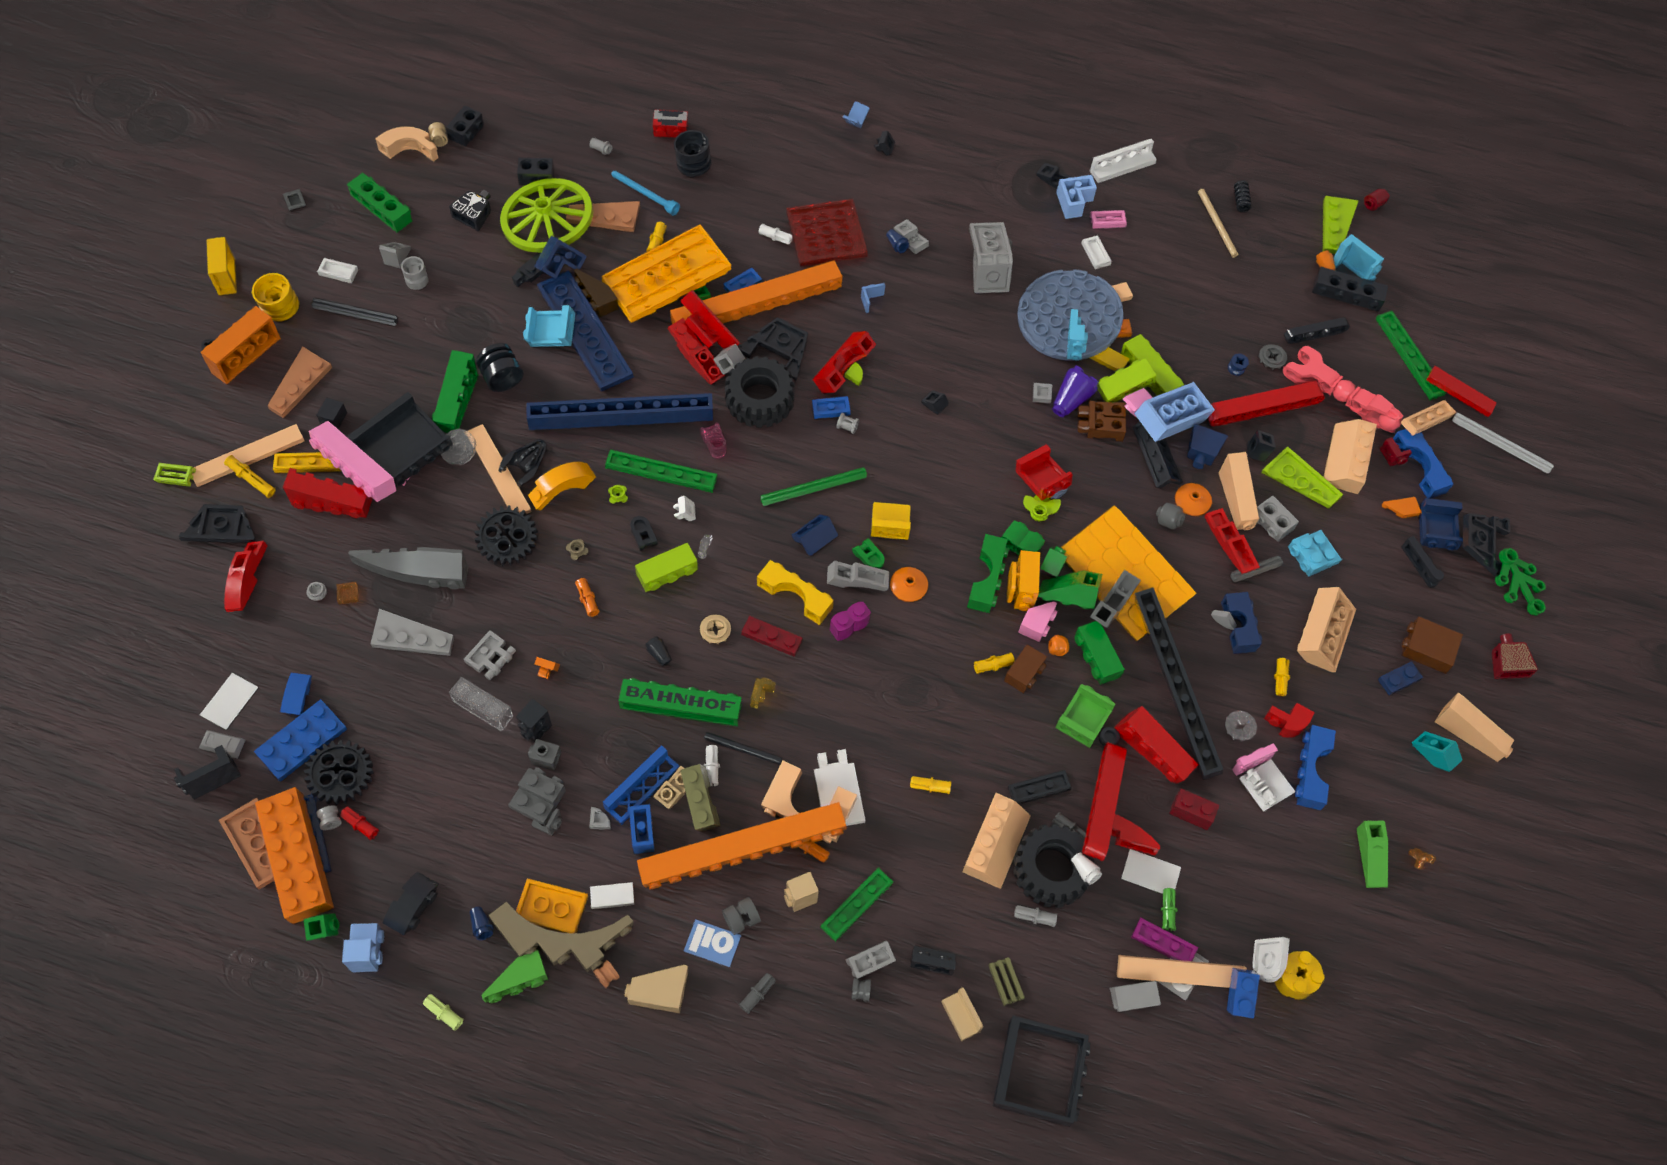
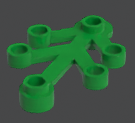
[1495,548,1546,615]

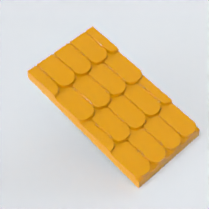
[602,224,731,323]
[1061,505,1197,641]

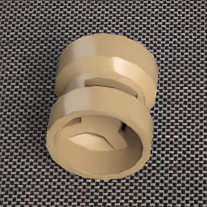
[428,122,448,147]

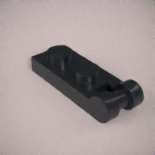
[1401,536,1444,588]

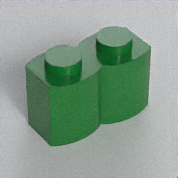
[1001,521,1045,556]

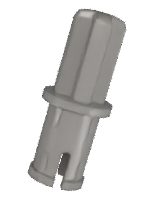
[1014,905,1057,927]

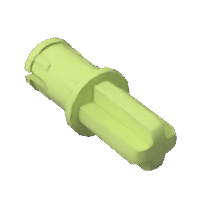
[423,994,464,1031]

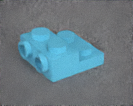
[1067,309,1088,361]
[1288,530,1342,577]

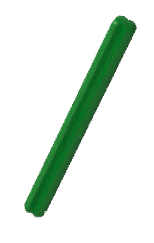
[760,467,867,506]

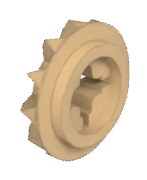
[700,615,731,644]

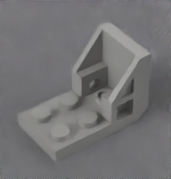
[969,222,1013,293]

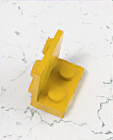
[871,502,911,540]

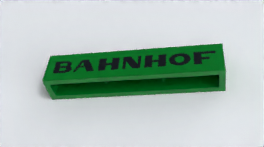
[618,678,742,727]

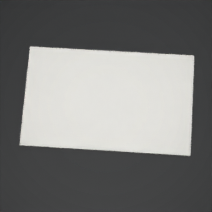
[200,673,258,729]
[1121,849,1181,894]

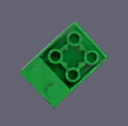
[1038,570,1103,609]

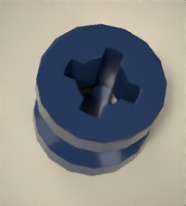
[1228,354,1249,376]

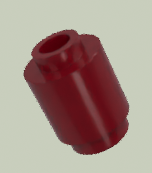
[1364,189,1389,211]

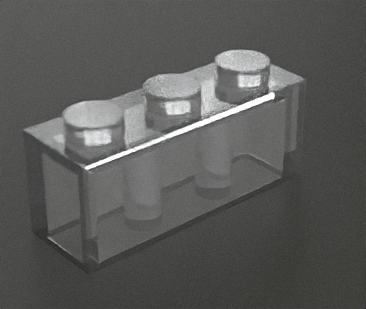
[449,677,513,732]

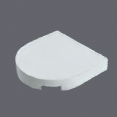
[1253,937,1289,983]

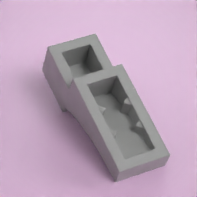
[827,561,889,591]

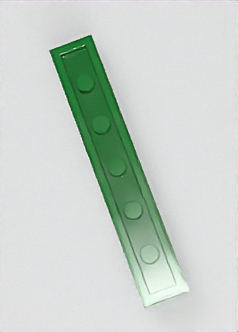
[1376,311,1447,400]
[605,450,718,493]

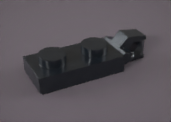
[512,253,544,287]

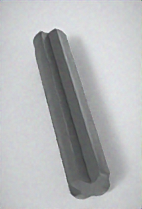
[1230,556,1283,582]

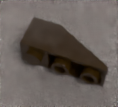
[573,268,619,317]

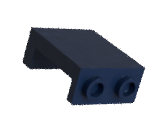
[1419,498,1463,550]

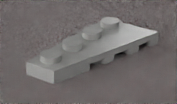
[371,609,454,656]

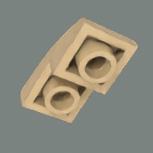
[653,766,686,809]

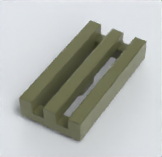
[988,957,1025,1006]

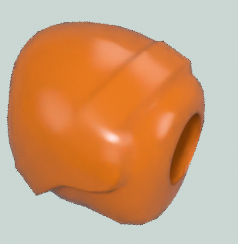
[1048,635,1069,656]

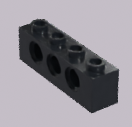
[1312,267,1388,312]

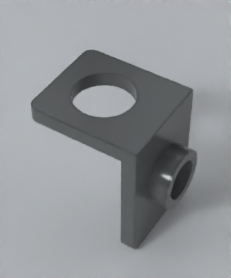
[532,808,562,836]

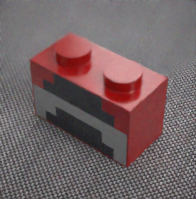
[653,110,688,138]

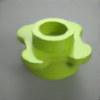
[608,485,628,504]

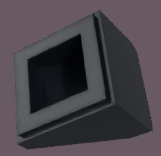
[921,390,949,415]

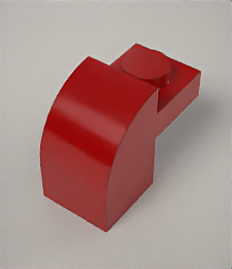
[1264,703,1315,738]

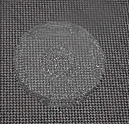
[441,429,477,465]

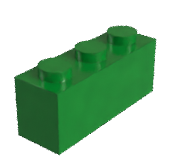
[1075,621,1125,685]

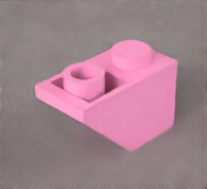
[1123,388,1153,417]
[1018,601,1058,642]

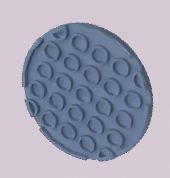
[1018,269,1123,361]

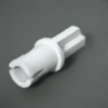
[759,224,793,244]
[704,745,720,786]

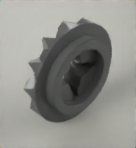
[1258,344,1287,370]

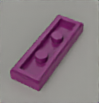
[1131,918,1198,961]

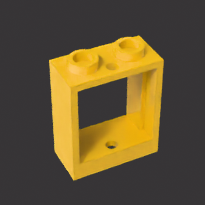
[207,237,237,295]

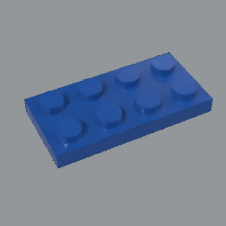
[254,699,347,782]

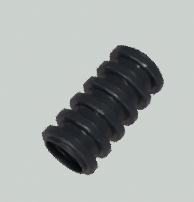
[1234,180,1252,212]

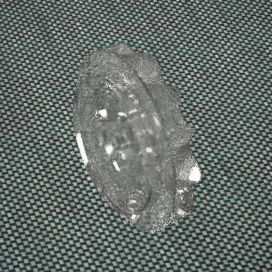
[1224,711,1257,742]

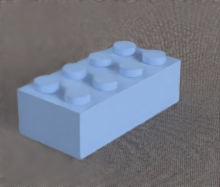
[1134,382,1215,442]

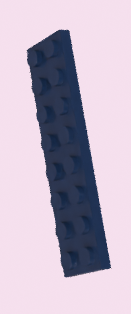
[537,271,633,392]

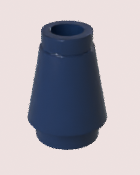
[886,229,909,253]
[470,907,494,940]

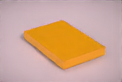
[516,878,588,933]

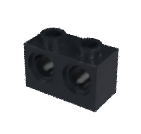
[446,105,484,147]
[517,158,554,185]
[516,699,552,742]

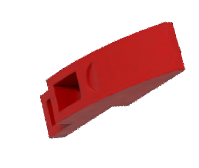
[667,318,726,385]
[224,541,268,612]

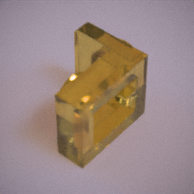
[750,678,775,709]

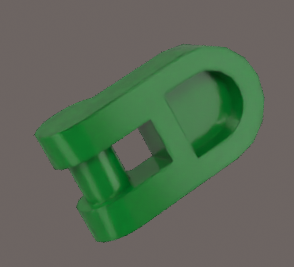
[852,538,885,569]

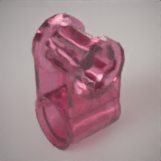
[700,422,726,459]

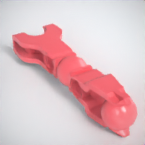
[1283,346,1403,433]

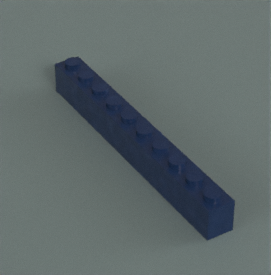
[526,393,713,430]

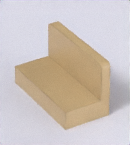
[942,988,983,1041]

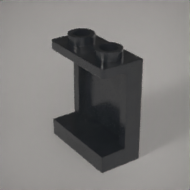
[174,745,241,800]

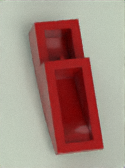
[1111,814,1160,856]

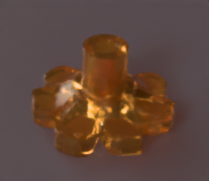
[1408,848,1436,869]

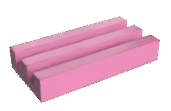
[1090,210,1127,229]

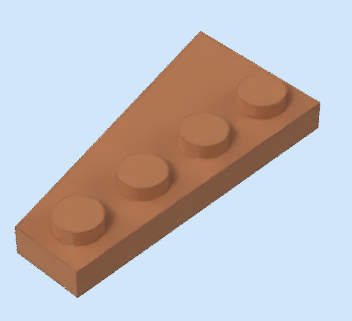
[566,201,640,232]
[267,347,332,418]
[219,798,274,890]

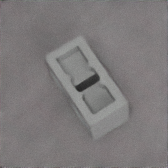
[1257,496,1299,542]

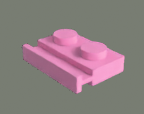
[1232,743,1278,776]

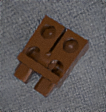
[1077,401,1126,442]

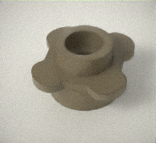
[566,539,588,560]

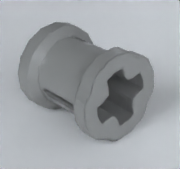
[836,413,859,434]

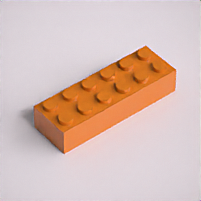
[255,787,334,924]

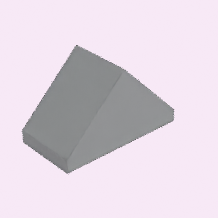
[379,242,411,268]

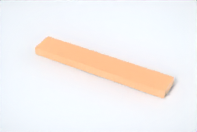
[192,424,304,487]
[466,424,532,514]
[1117,955,1247,988]

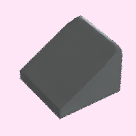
[283,189,306,211]

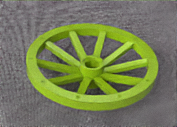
[500,178,593,253]

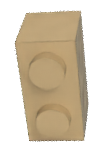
[784,872,819,912]

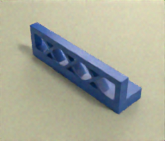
[603,745,680,825]

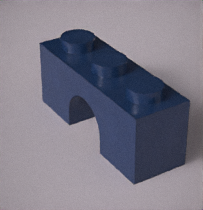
[1221,592,1262,654]

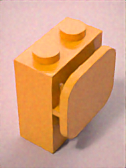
[1007,550,1040,611]

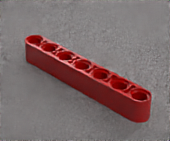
[1208,381,1325,427]
[1082,742,1127,861]

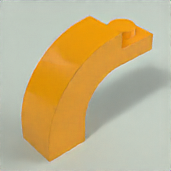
[528,462,596,510]

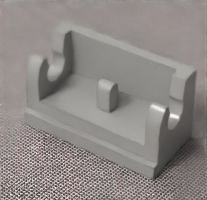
[845,941,896,979]
[1110,981,1161,1012]

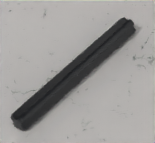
[311,298,398,326]

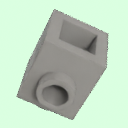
[713,344,745,374]

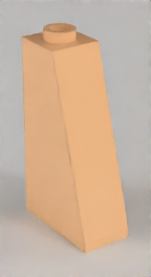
[1219,452,1259,530]
[1435,693,1514,762]

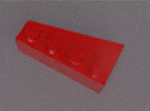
[1114,706,1199,784]

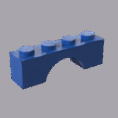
[1393,429,1453,499]
[1295,725,1336,811]

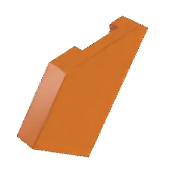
[1382,497,1422,518]

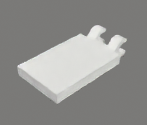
[814,749,865,826]

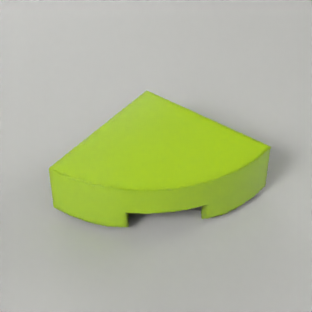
[845,362,863,386]

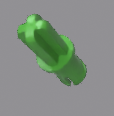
[1161,888,1178,931]

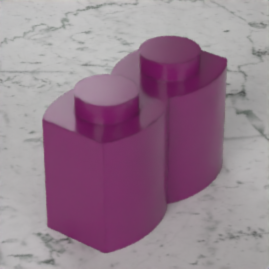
[830,602,871,641]

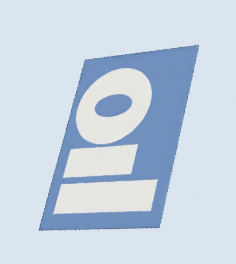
[684,920,741,967]

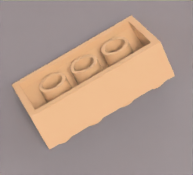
[1324,419,1377,494]
[1297,587,1356,672]
[963,793,1031,889]

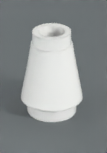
[1071,852,1102,885]

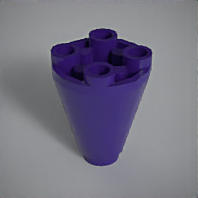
[1052,366,1099,418]

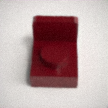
[1380,438,1412,466]

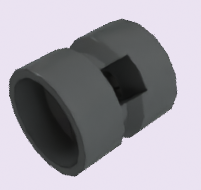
[722,897,761,935]

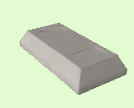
[199,730,246,758]

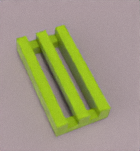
[153,463,196,486]

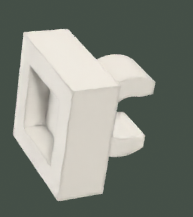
[673,496,696,521]

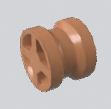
[593,960,620,988]

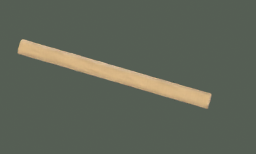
[1198,189,1238,257]

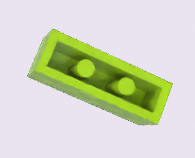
[1098,358,1156,402]
[635,543,698,592]

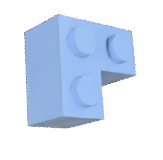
[1056,175,1097,219]
[342,923,384,972]

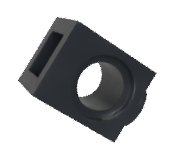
[1246,430,1276,462]

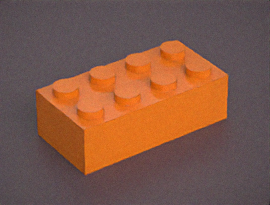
[201,306,281,385]

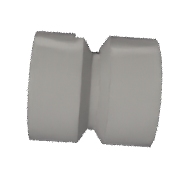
[401,256,428,290]

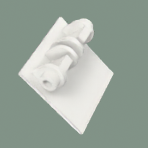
[1239,759,1295,812]

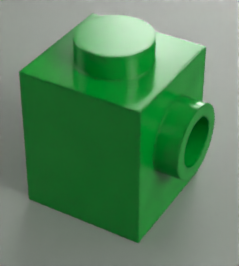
[1040,546,1069,577]
[303,913,339,941]

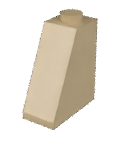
[625,965,689,1013]

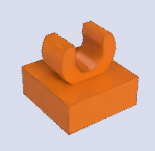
[535,657,560,679]

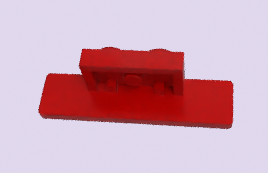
[681,290,740,349]

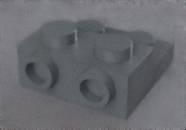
[508,768,566,826]

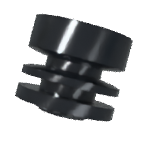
[674,130,712,177]
[476,343,524,392]

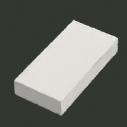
[1081,235,1112,269]
[317,258,358,283]
[590,882,634,909]

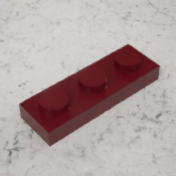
[741,616,803,657]

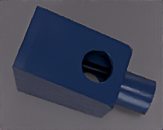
[1187,424,1228,469]

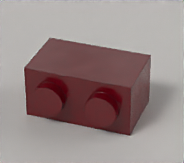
[1169,789,1219,830]

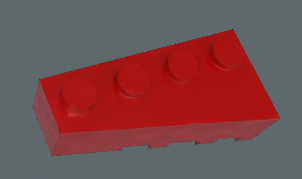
[283,468,373,518]

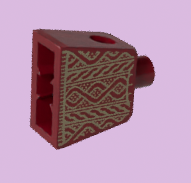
[1492,633,1538,679]

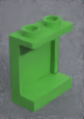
[1055,684,1116,748]

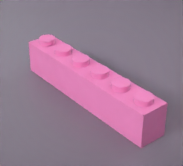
[309,421,396,502]

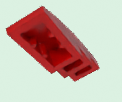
[1204,508,1260,574]

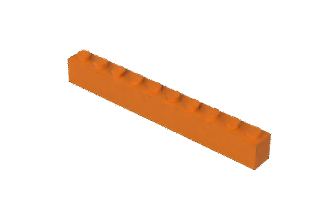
[670,261,842,324]
[637,802,847,889]

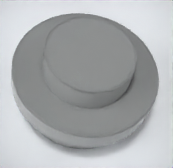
[306,582,327,601]

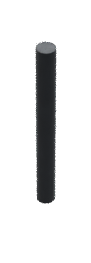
[704,732,782,765]

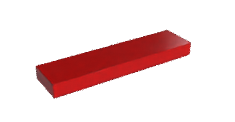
[1426,366,1497,417]

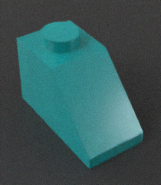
[1412,731,1462,772]

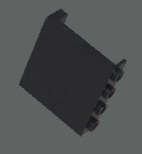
[348,392,453,487]

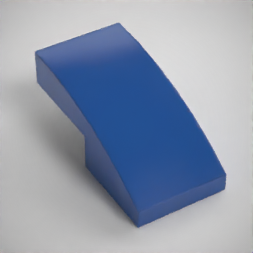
[280,673,312,715]

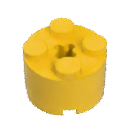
[1275,951,1324,1000]

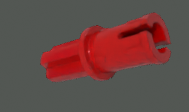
[340,807,379,840]

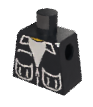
[449,190,491,231]

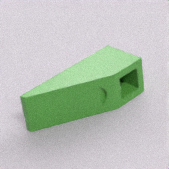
[1356,821,1388,888]
[481,950,548,1003]

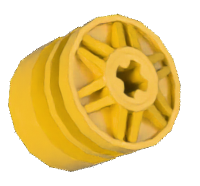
[252,273,299,321]

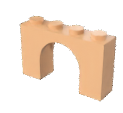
[761,761,857,843]

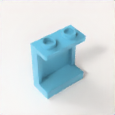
[1333,234,1384,281]
[523,305,576,347]

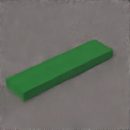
[820,867,894,942]

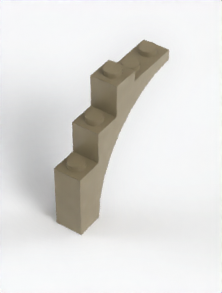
[489,902,633,972]

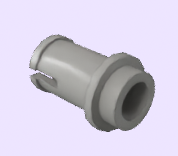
[590,138,612,155]

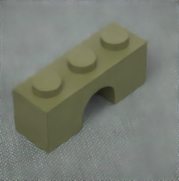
[680,764,721,832]

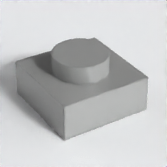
[1033,383,1052,403]

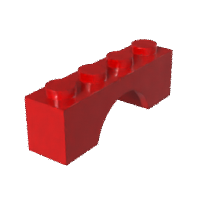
[812,331,876,393]

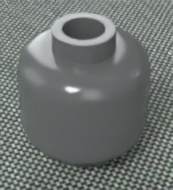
[1156,502,1186,529]

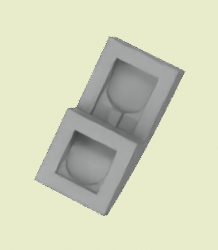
[894,220,929,254]

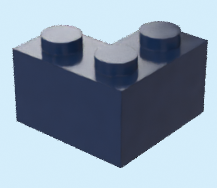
[534,236,587,279]

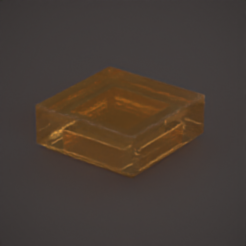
[336,582,359,604]

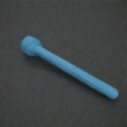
[611,171,680,216]

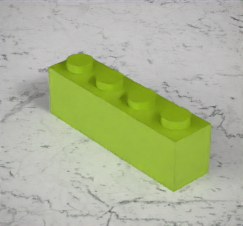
[1121,334,1184,396]

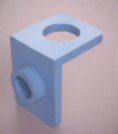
[843,102,869,129]
[861,283,885,313]

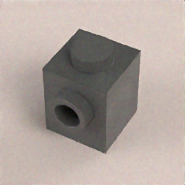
[528,739,562,771]

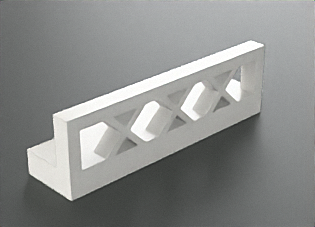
[1090,138,1157,183]

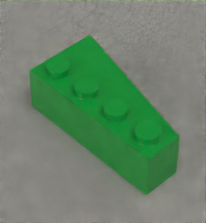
[431,350,479,435]

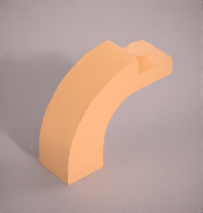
[375,127,438,162]

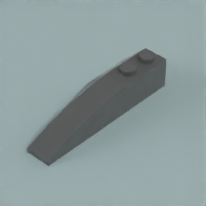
[349,547,469,589]

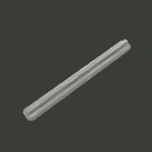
[1452,413,1554,473]

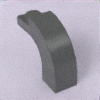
[1090,570,1141,628]

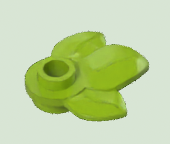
[1023,495,1061,522]

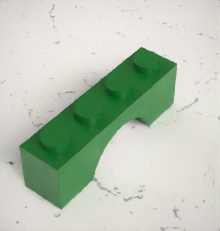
[967,534,1009,613]

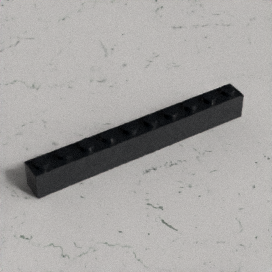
[1135,587,1223,780]

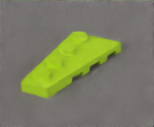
[1323,196,1358,254]
[1261,446,1343,509]

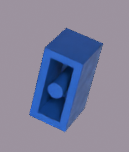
[629,804,655,854]
[1227,967,1260,1018]

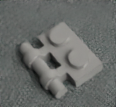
[464,630,516,680]

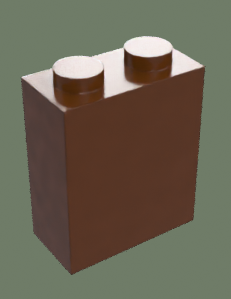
[1401,616,1463,674]

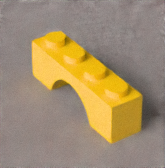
[757,560,834,625]

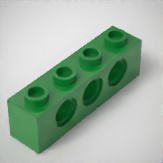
[347,173,412,233]

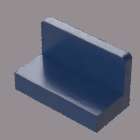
[791,514,838,556]

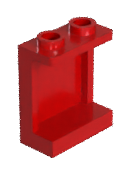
[1015,444,1073,501]

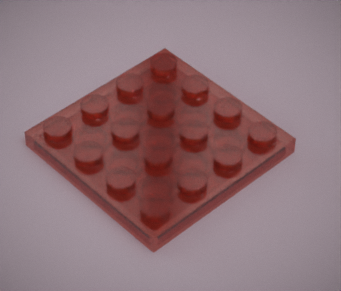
[786,199,868,266]

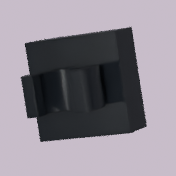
[874,131,895,155]

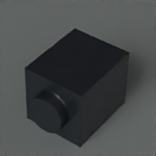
[316,397,347,429]

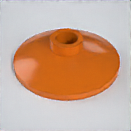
[1175,483,1212,516]
[890,567,928,602]

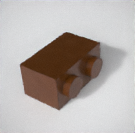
[1004,644,1047,693]

